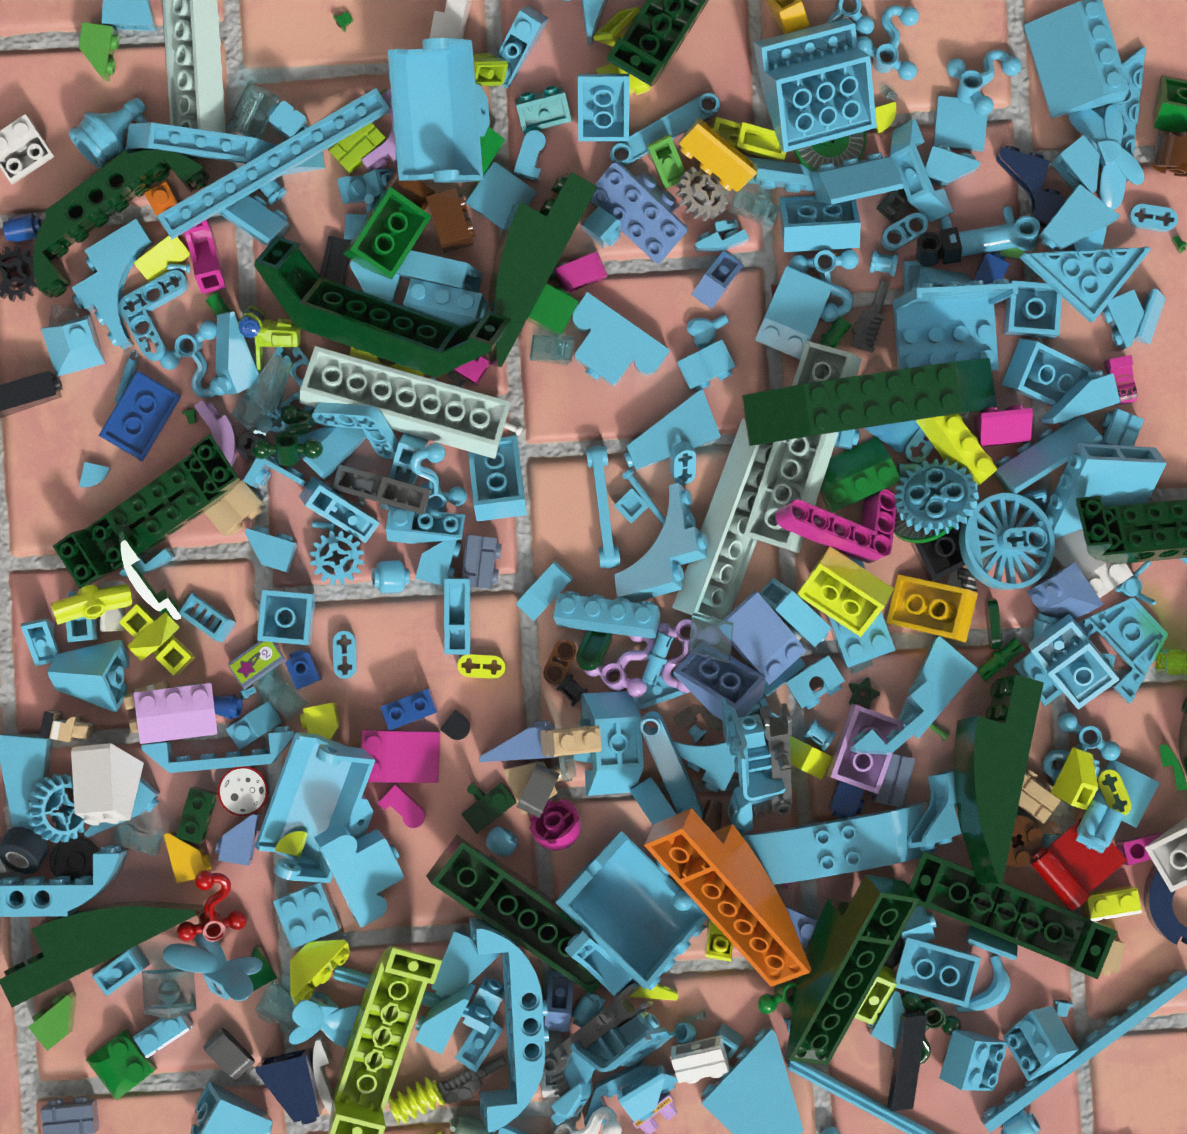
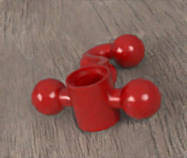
[177,870,247,942]

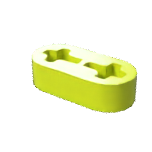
[457,654,506,679]
[1098,770,1132,816]

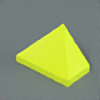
[593,7,640,47]
[127,612,180,661]

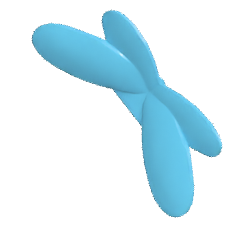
[1068,105,1144,210]
[163,933,263,1001]
[289,992,360,1047]

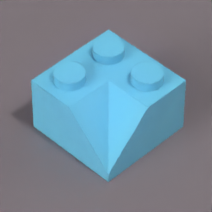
[257,590,316,645]

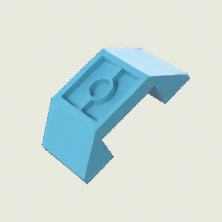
[581,691,644,796]

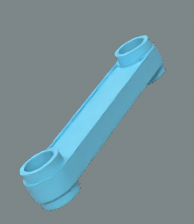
[610,93,720,167]
[586,445,621,569]
[640,711,703,819]

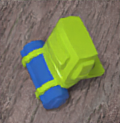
[238,305,301,370]

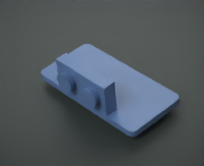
[590,162,688,263]

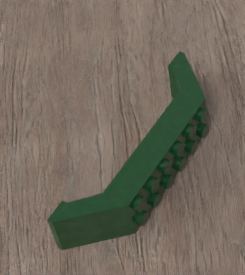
[254,236,511,378]
[742,358,997,446]

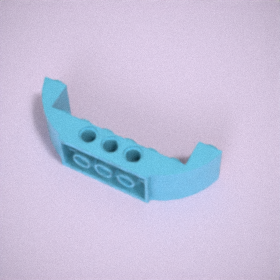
[0,845,128,917]

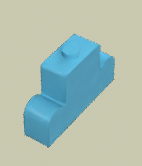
[573,292,670,386]
[314,825,404,928]

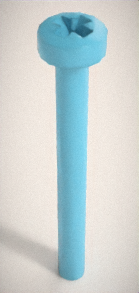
[622,469,666,526]

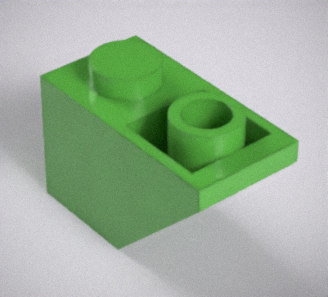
[79,22,120,82]
[28,992,76,1051]

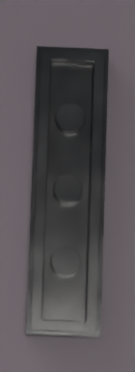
[887,1012,927,1111]

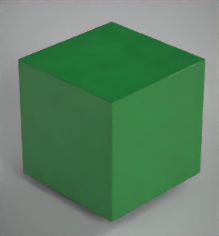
[527,284,579,338]

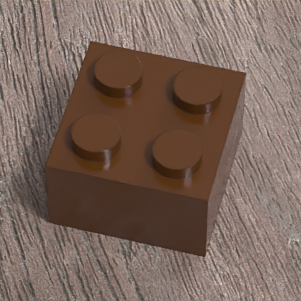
[426,188,476,253]

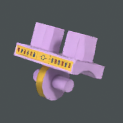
[632,1092,678,1134]

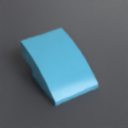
[1028,614,1120,710]

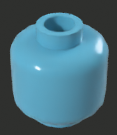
[372,560,410,594]
[1001,1110,1041,1134]

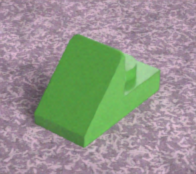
[647,134,685,189]

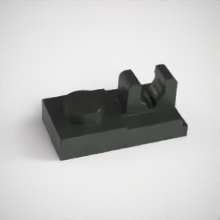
[876,188,913,224]

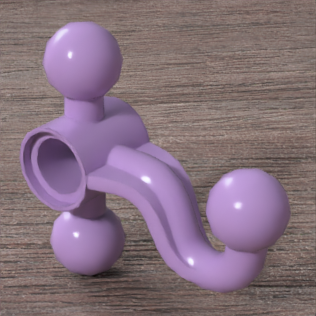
[657,619,723,693]
[584,636,656,698]

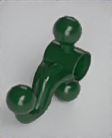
[251,405,323,466]
[892,991,961,1065]

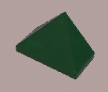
[248,944,277,991]

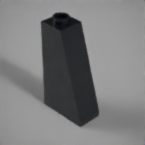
[0,371,63,418]

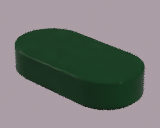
[985,598,1002,649]
[576,630,612,671]

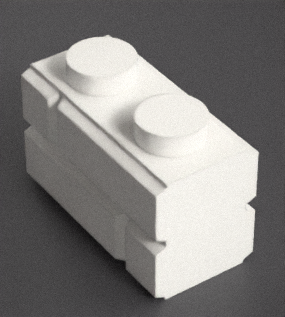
[671,1036,729,1084]

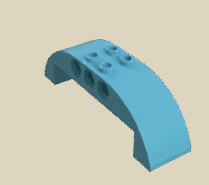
[741,801,937,885]
[469,917,549,1132]

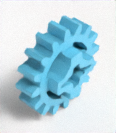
[310,531,365,585]

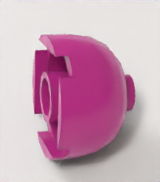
[529,799,581,851]

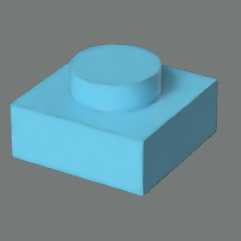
[614,488,649,524]

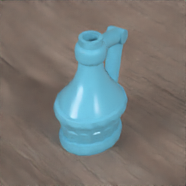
[68,98,147,169]

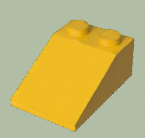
[886,574,978,643]

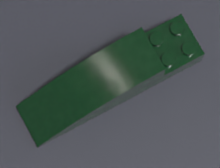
[488,172,597,368]
[954,674,1044,885]
[426,834,600,995]
[786,874,920,1065]
[0,901,204,1008]

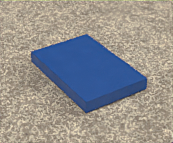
[98,371,181,461]

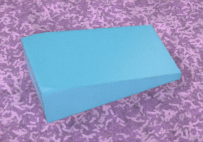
[92,945,150,997]

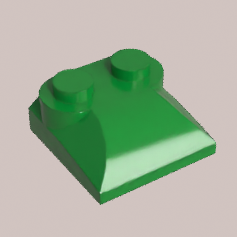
[86,1028,157,1100]

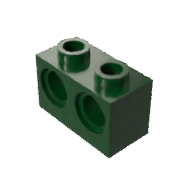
[176,786,218,844]

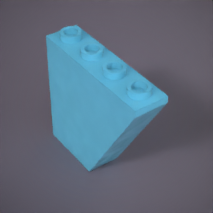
[1045,443,1167,539]
[701,1026,804,1134]

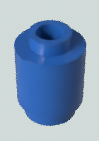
[3,213,42,243]

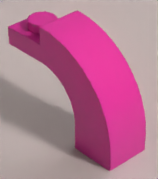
[184,219,226,294]

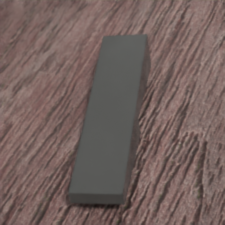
[332,464,431,515]

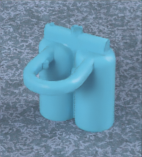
[1076,800,1124,853]

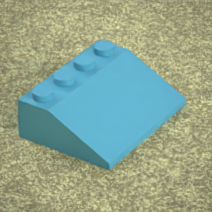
[1023,0,1129,119]

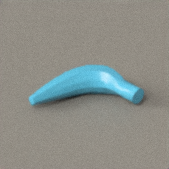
[956,955,1011,1012]

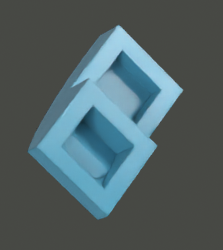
[119,549,175,577]

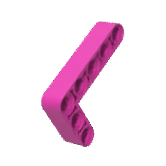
[775,489,896,564]

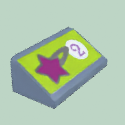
[228,641,286,690]

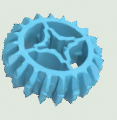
[25,774,89,843]

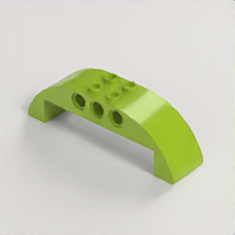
[328,946,442,1134]

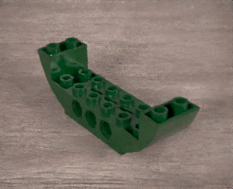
[33,150,211,298]
[53,434,240,589]
[1076,496,1187,565]

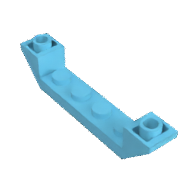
[126,122,277,164]
[141,726,297,773]

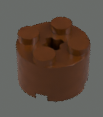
[1151,131,1187,177]
[1007,814,1043,867]

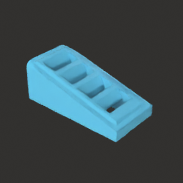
[180,592,236,643]

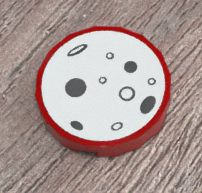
[218,766,269,816]

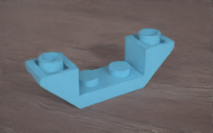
[890,119,953,222]
[850,679,933,755]
[584,1062,678,1126]

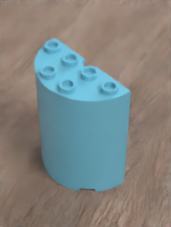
[555,831,708,991]

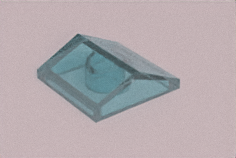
[142,968,196,1020]

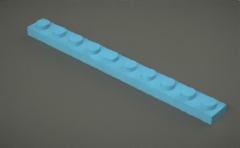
[157,88,390,240]
[981,970,1187,1133]

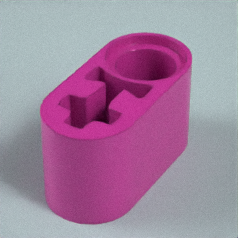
[554,252,608,293]

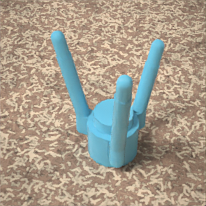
[1115,561,1157,605]

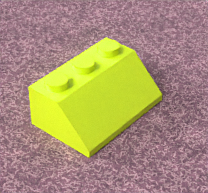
[797,546,894,637]

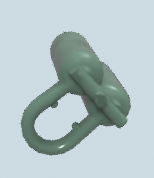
[449,1114,495,1134]

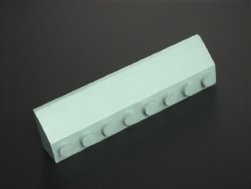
[162,0,226,159]
[300,346,511,459]
[672,418,774,625]

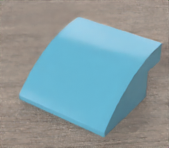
[754,18,877,153]

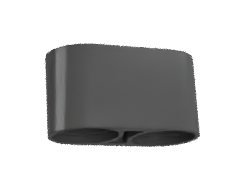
[517,763,560,818]
[203,1028,255,1080]

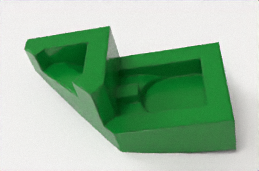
[1159,744,1187,791]

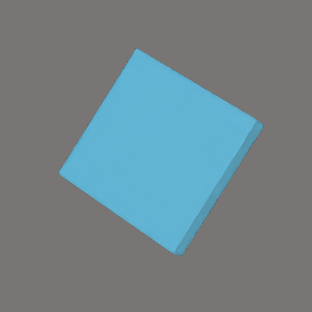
[933,96,987,152]

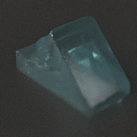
[530,335,575,365]
[253,669,307,721]

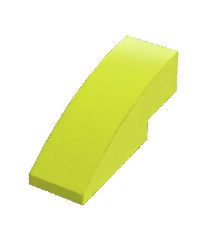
[710,117,786,161]

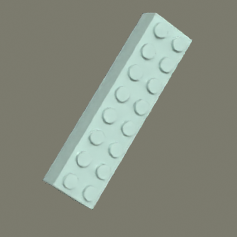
[744,341,862,553]

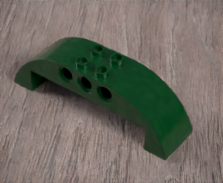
[606,0,709,87]
[909,851,1117,979]

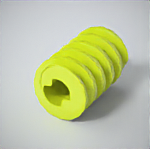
[388,1077,446,1125]

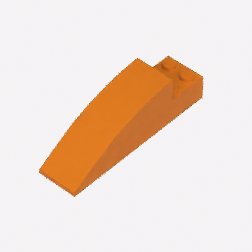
[644,808,811,987]

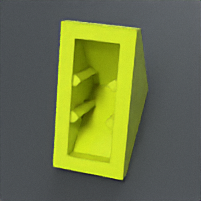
[790,736,832,780]

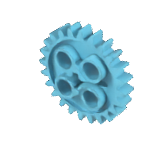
[894,459,979,535]

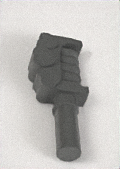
[851,281,890,353]
[438,1055,507,1104]

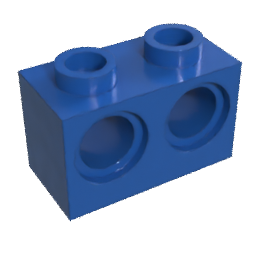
[380,688,439,731]

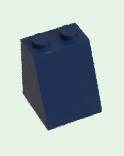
[255,1048,325,1124]

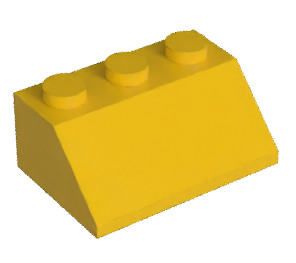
[679,117,757,192]

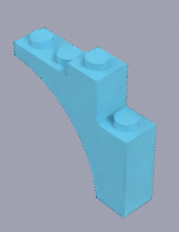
[72,219,154,350]
[614,483,709,603]
[673,712,780,793]

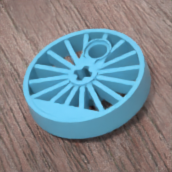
[959,493,1055,590]

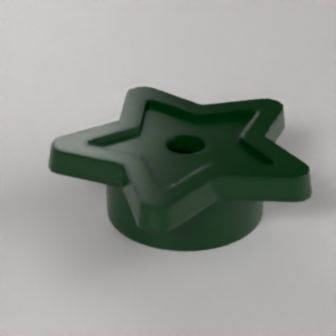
[849,677,880,710]

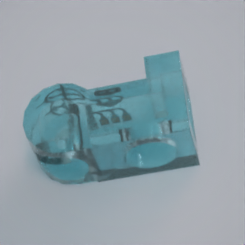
[728,188,780,227]
[113,823,166,856]

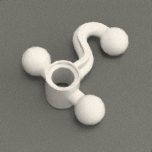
[554,1107,622,1134]

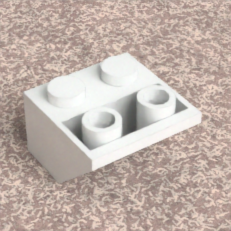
[0,114,54,185]

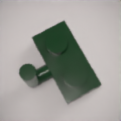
[461,782,517,834]

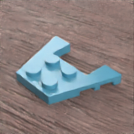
[1077,597,1168,704]

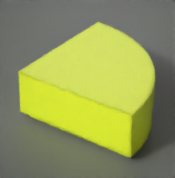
[875,102,896,134]
[275,831,308,858]

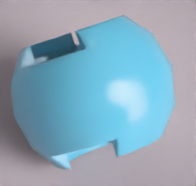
[486,826,518,858]

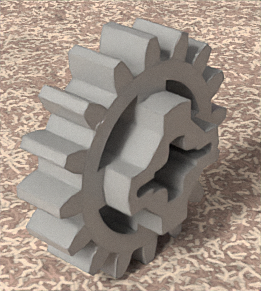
[676,166,730,221]

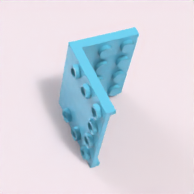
[893,279,1018,371]

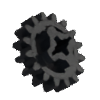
[0,246,38,302]

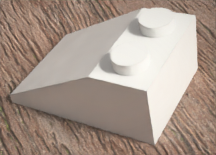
[1053,529,1133,598]

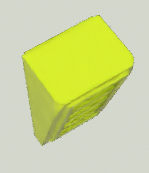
[629,984,678,1001]

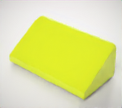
[134,236,191,282]

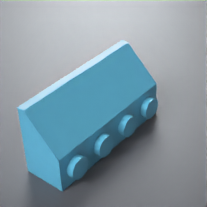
[993,415,1103,494]

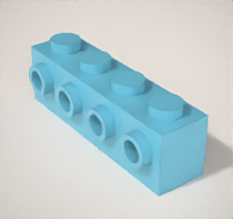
[553,591,661,639]

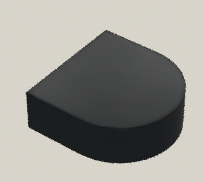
[440,710,470,740]

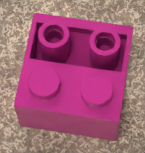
[973,404,1033,447]

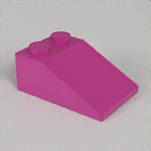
[361,729,440,783]

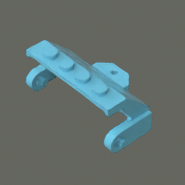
[388,38,490,183]
[255,732,375,883]

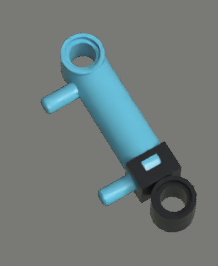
[916,206,1040,267]

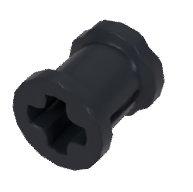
[556,674,589,707]

